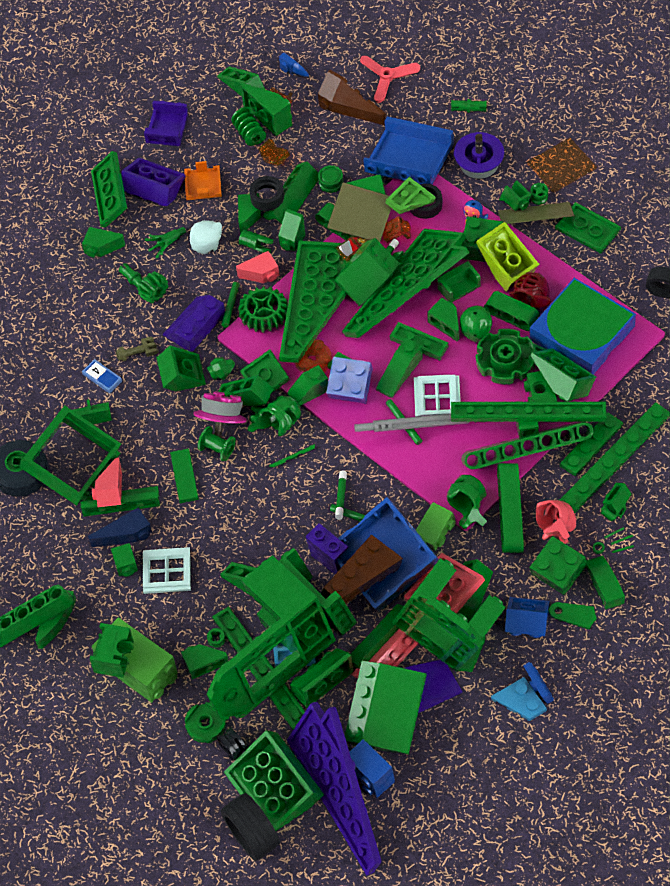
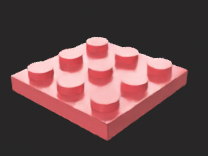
[404,553,485,614]

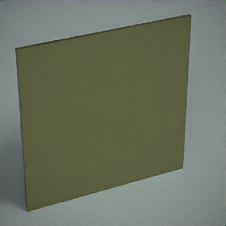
[327,183,391,242]

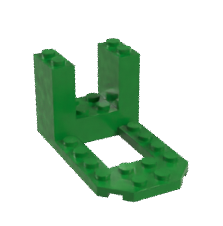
[206,555,336,720]
[392,558,506,672]

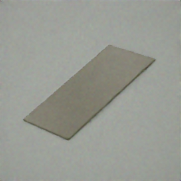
[498,202,574,224]

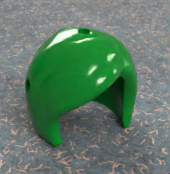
[460,306,492,343]

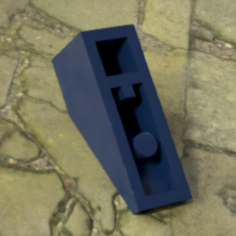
[88,507,152,547]

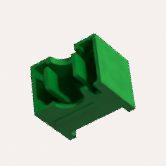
[90,623,134,678]

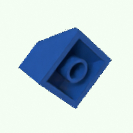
[505,597,550,638]

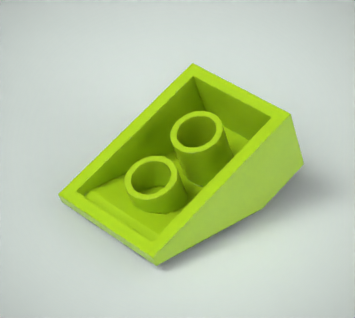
[476,222,539,292]

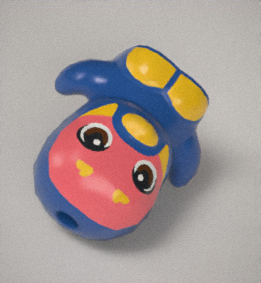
[463,200,489,221]

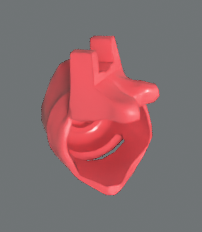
[536,500,576,544]

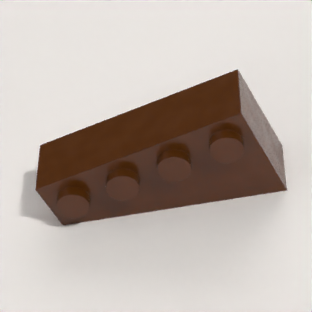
[321,535,403,604]

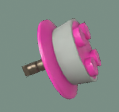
[193,391,247,437]

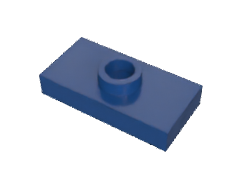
[523,662,554,704]

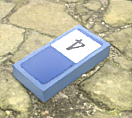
[82,359,122,394]

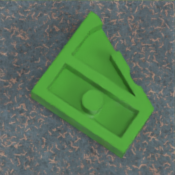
[386,177,436,214]

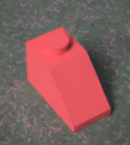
[236,251,280,283]

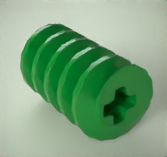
[231,107,266,146]

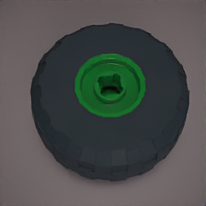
[0,439,49,497]

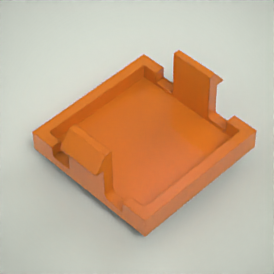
[184,161,222,200]

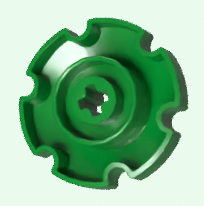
[476,329,536,384]

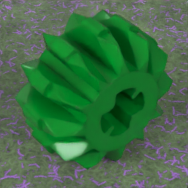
[137,271,169,303]

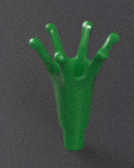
[145,227,186,259]

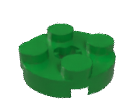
[185,702,226,743]

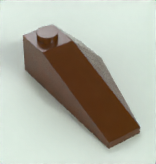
[318,69,386,125]

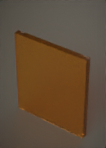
[526,137,597,193]

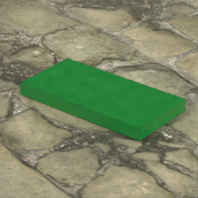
[91,151,127,227]

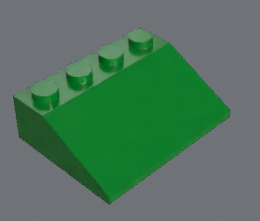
[344,661,427,755]
[224,730,324,831]

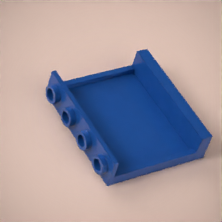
[363,116,454,185]

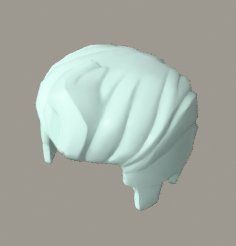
[190,220,222,254]

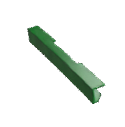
[269,444,315,468]

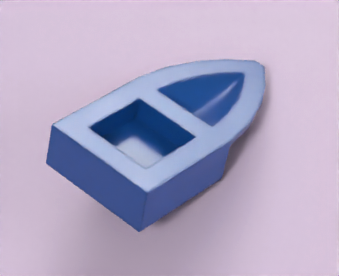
[279,52,309,77]

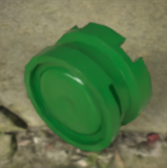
[318,165,344,193]

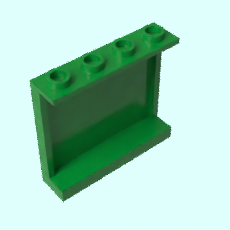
[279,548,357,635]

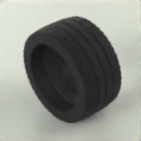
[220,793,280,861]

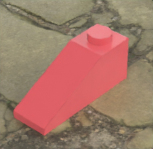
[92,458,122,507]

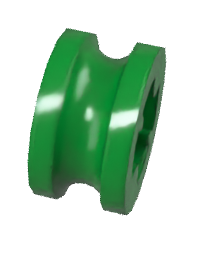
[207,628,225,648]

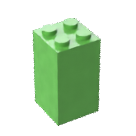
[92,617,178,703]

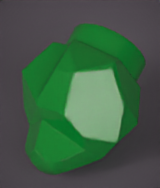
[207,357,235,380]

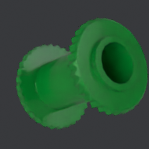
[197,426,236,461]

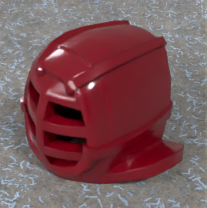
[509,272,551,310]

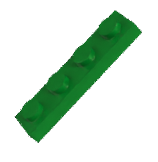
[560,413,623,476]

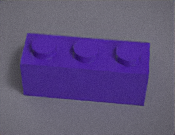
[121,158,186,206]
[163,295,225,352]

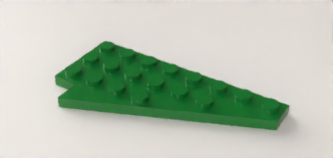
[342,229,469,338]
[279,241,353,363]

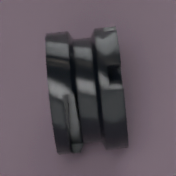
[217,727,247,761]

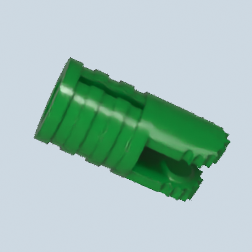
[239,229,273,253]

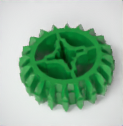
[238,285,288,333]

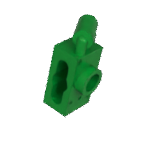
[600,482,632,521]

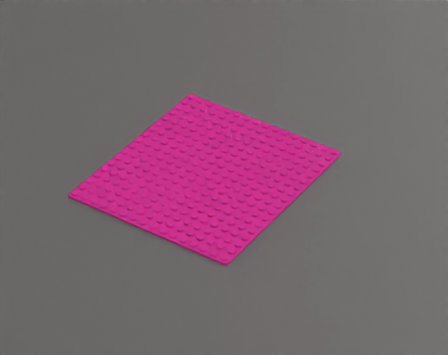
[218,174,665,531]

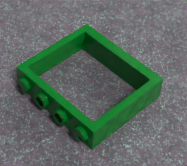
[19,405,121,506]

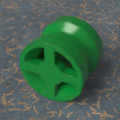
[530,183,548,205]

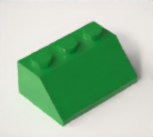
[290,648,353,709]

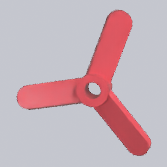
[360,56,420,103]

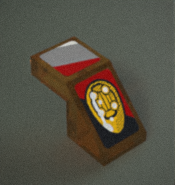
[336,237,368,263]

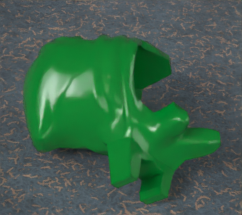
[248,395,301,437]
[446,475,487,529]

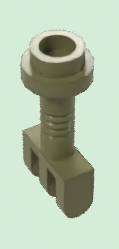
[116,336,159,361]

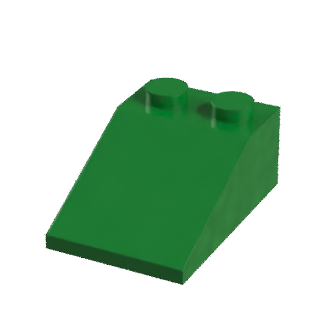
[240,83,292,136]
[334,238,400,306]
[531,348,596,402]

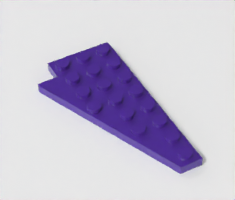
[287,702,382,876]

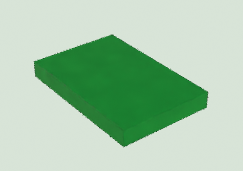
[555,202,621,254]

